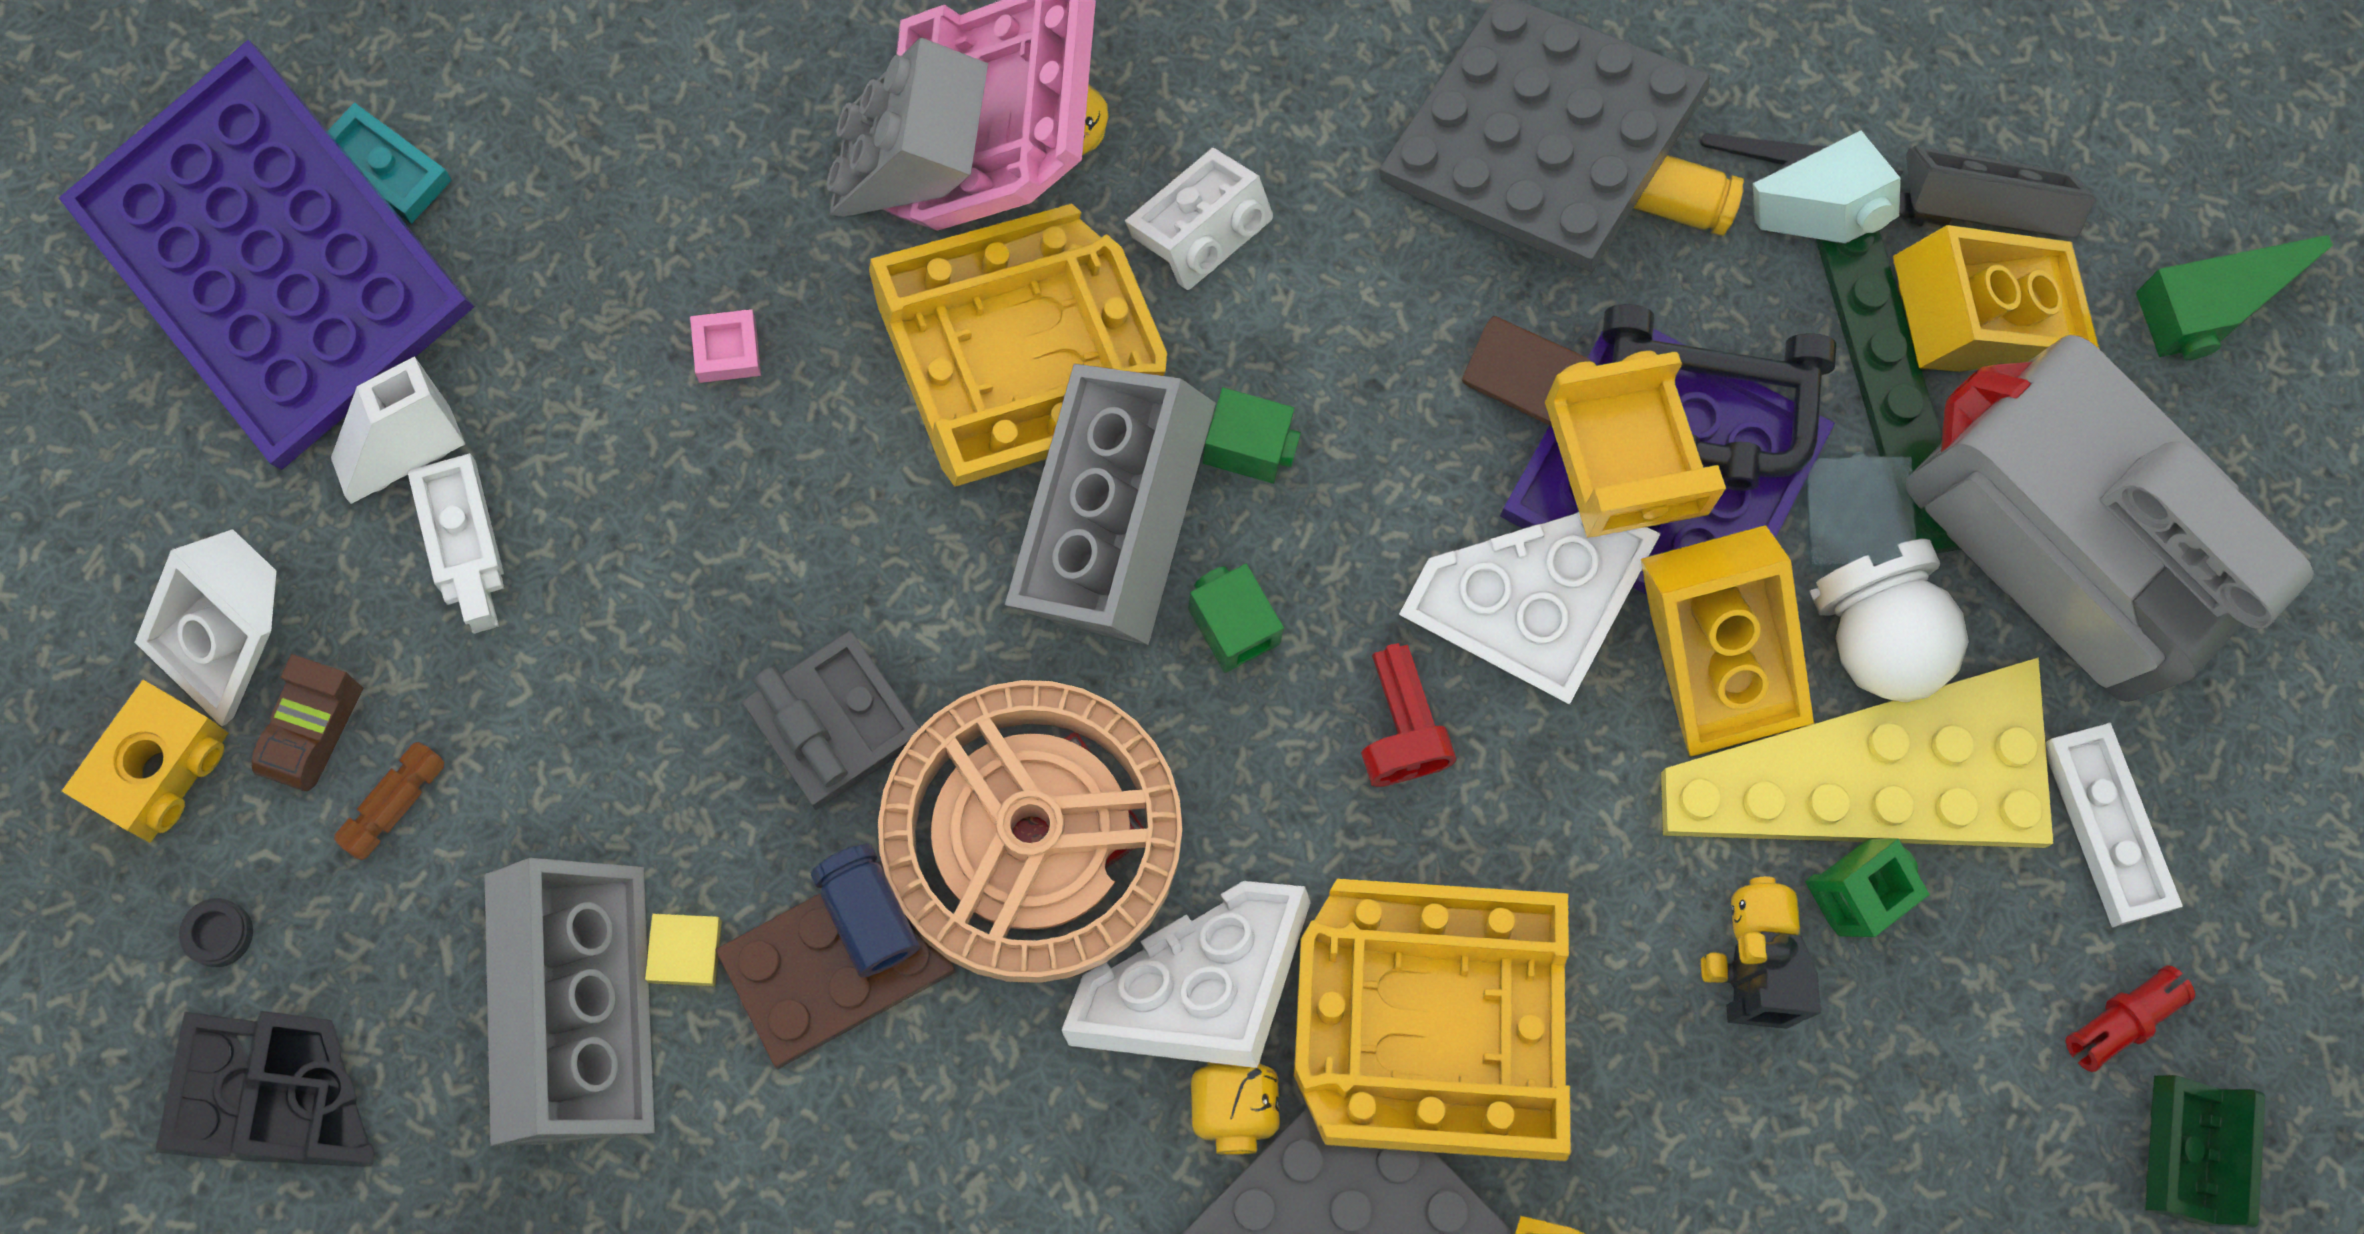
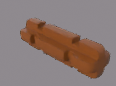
[334,742,444,860]

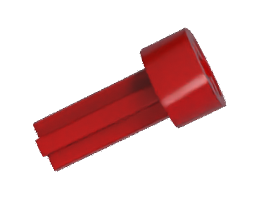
[1361,643,1457,787]

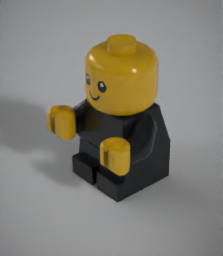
[1700,876,1821,1029]

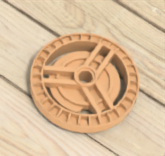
[878,680,1182,983]

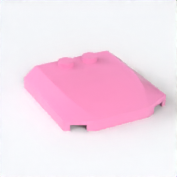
[883,0,1096,231]

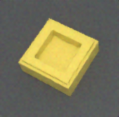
[645,914,722,986]

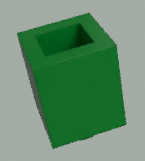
[1203,387,1301,484]
[1188,563,1284,673]

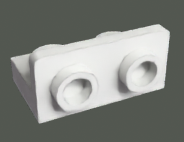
[1125,148,1273,290]

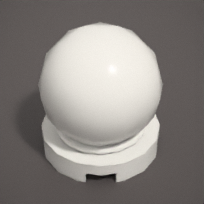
[1810,539,1969,703]

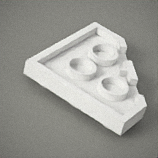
[1399,512,1660,704]
[1062,881,1311,1068]

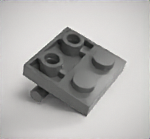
[742,630,920,811]

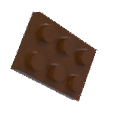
[715,861,956,1070]

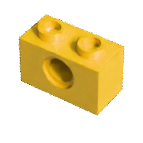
[62,680,229,843]

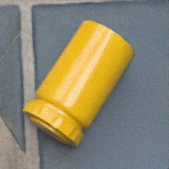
[1633,155,1744,236]

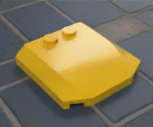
[869,204,1167,487]
[1294,879,1570,1161]

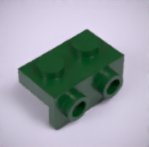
[2145,1075,2265,1228]

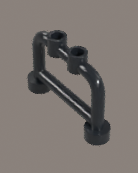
[1602,304,1836,491]

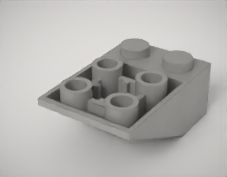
[827,37,988,217]

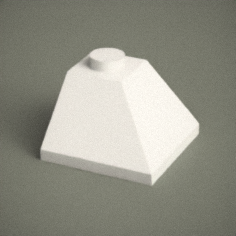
[135,529,276,726]

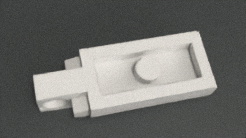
[407,453,504,634]

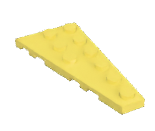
[1661,657,2053,848]

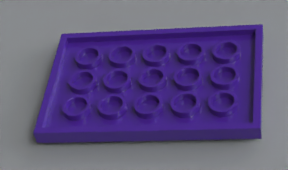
[59,39,475,470]

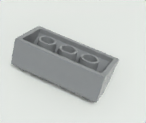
[1005,364,1216,645]
[485,858,655,1146]

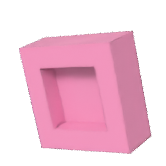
[690,309,761,383]

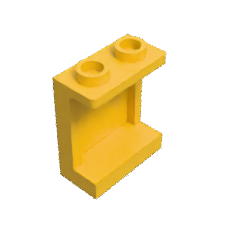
[1545,351,1726,538]

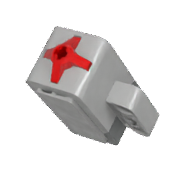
[1905,335,2314,702]

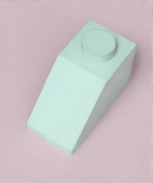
[1753,131,1900,243]

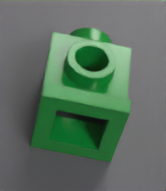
[1805,838,1930,937]

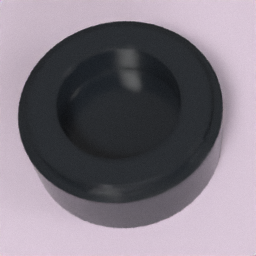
[179,898,253,967]

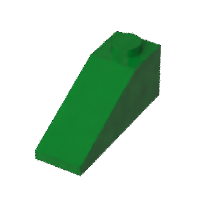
[2136,235,2333,360]

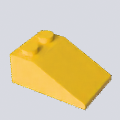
[1893,225,2099,372]
[1641,525,1814,757]

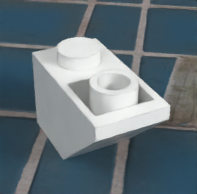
[331,356,465,504]

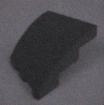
[155,1011,374,1167]

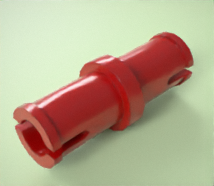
[2065,965,2196,1072]

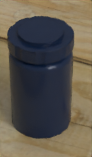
[811,844,921,978]

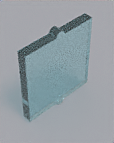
[1806,452,1916,566]

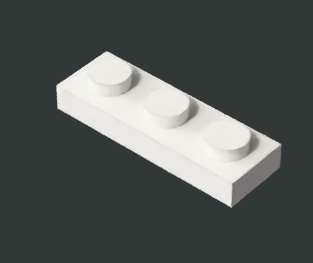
[2045,723,2183,928]

